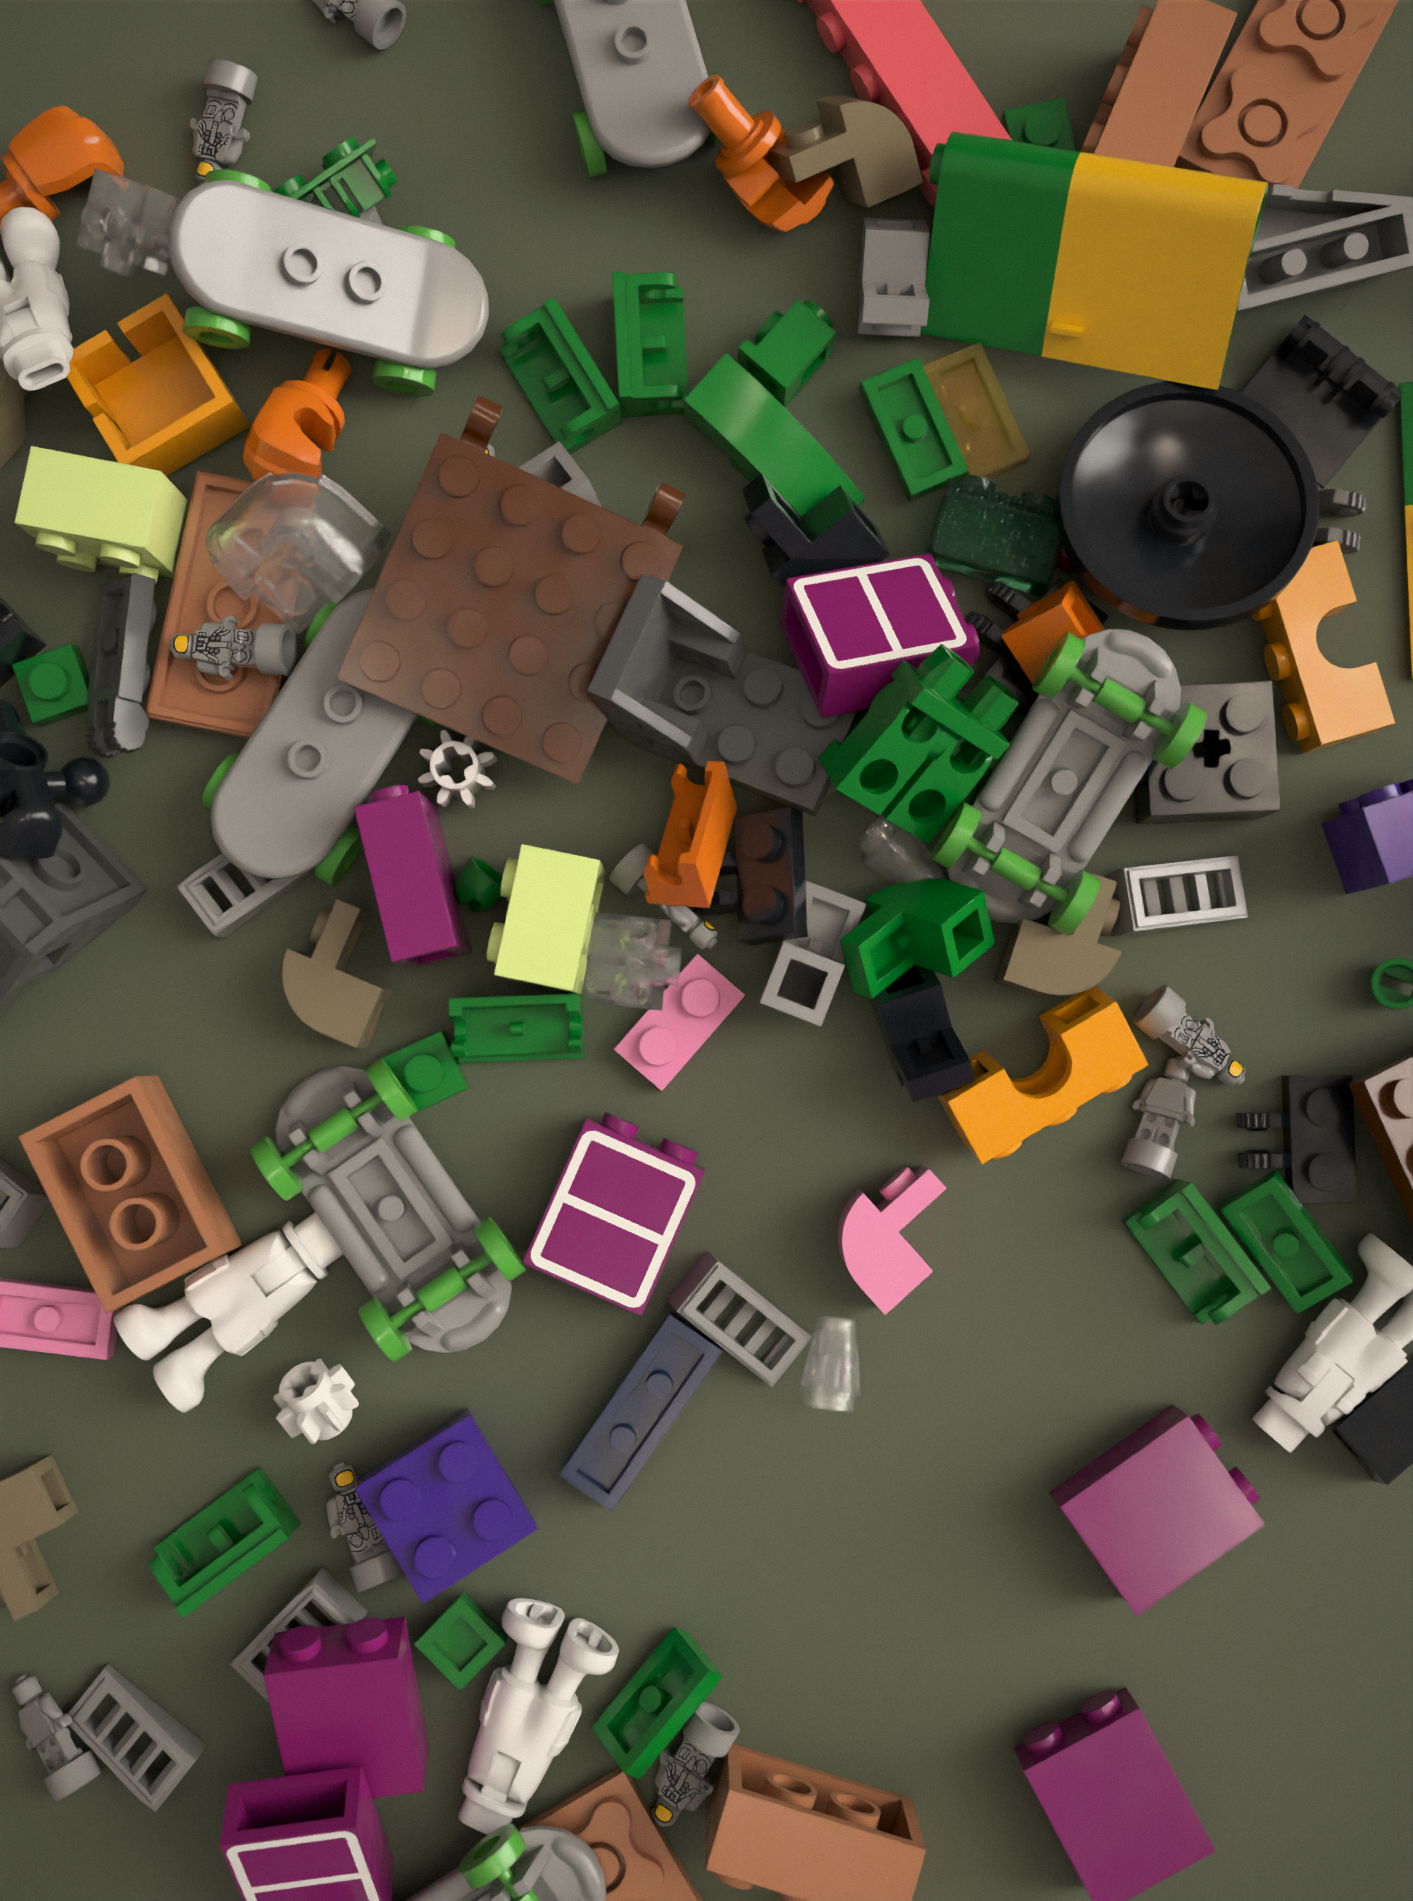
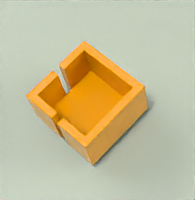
[67,293,251,477]

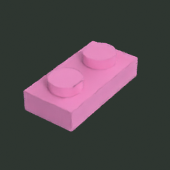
[614,953,745,1091]
[0,1277,120,1360]

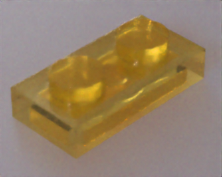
[923,342,1031,487]

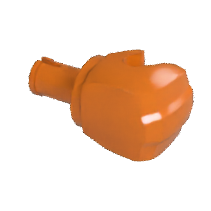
[687,74,834,233]
[0,106,127,225]
[243,349,352,507]

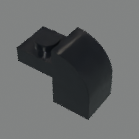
[742,473,890,586]
[870,965,976,1102]

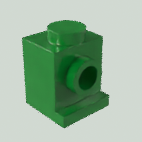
[737,299,836,407]

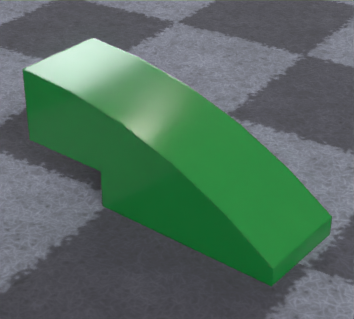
[684,353,865,517]

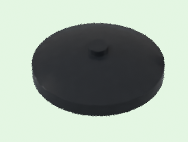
[1055,381,1319,631]

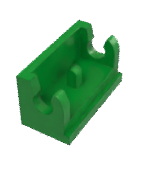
[612,271,689,418]
[499,296,622,455]
[448,993,585,1063]
[1121,1179,1271,1325]
[148,1467,301,1619]

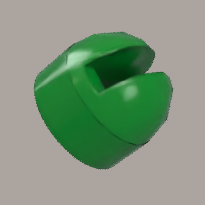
[454,856,503,912]
[1370,958,1413,1010]

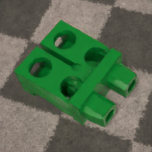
[818,643,1019,845]

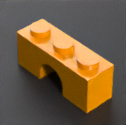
[1252,540,1395,754]
[937,986,1148,1164]

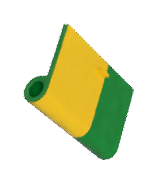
[920,131,1268,390]

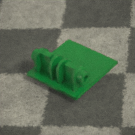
[273,137,398,218]

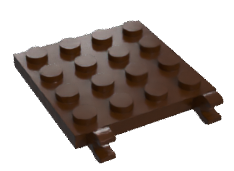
[336,395,686,785]

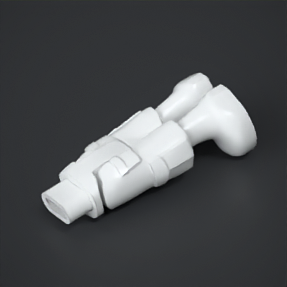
[0,207,73,391]
[114,1212,343,1413]
[1252,1233,1413,1453]
[458,1598,619,1835]

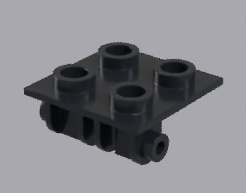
[1241,315,1402,489]

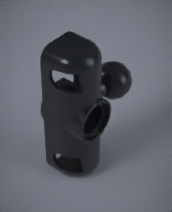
[0,699,110,859]

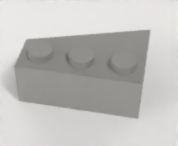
[1236,184,1413,314]

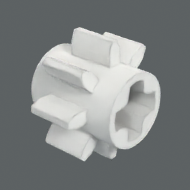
[418,730,497,809]
[273,1359,359,1444]

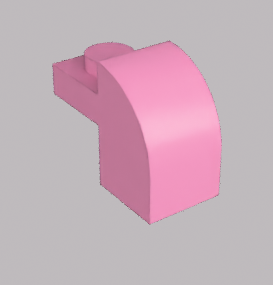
[838,1165,947,1315]

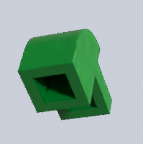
[840,878,995,999]

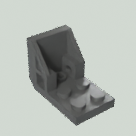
[587,573,864,817]
[0,799,147,1018]

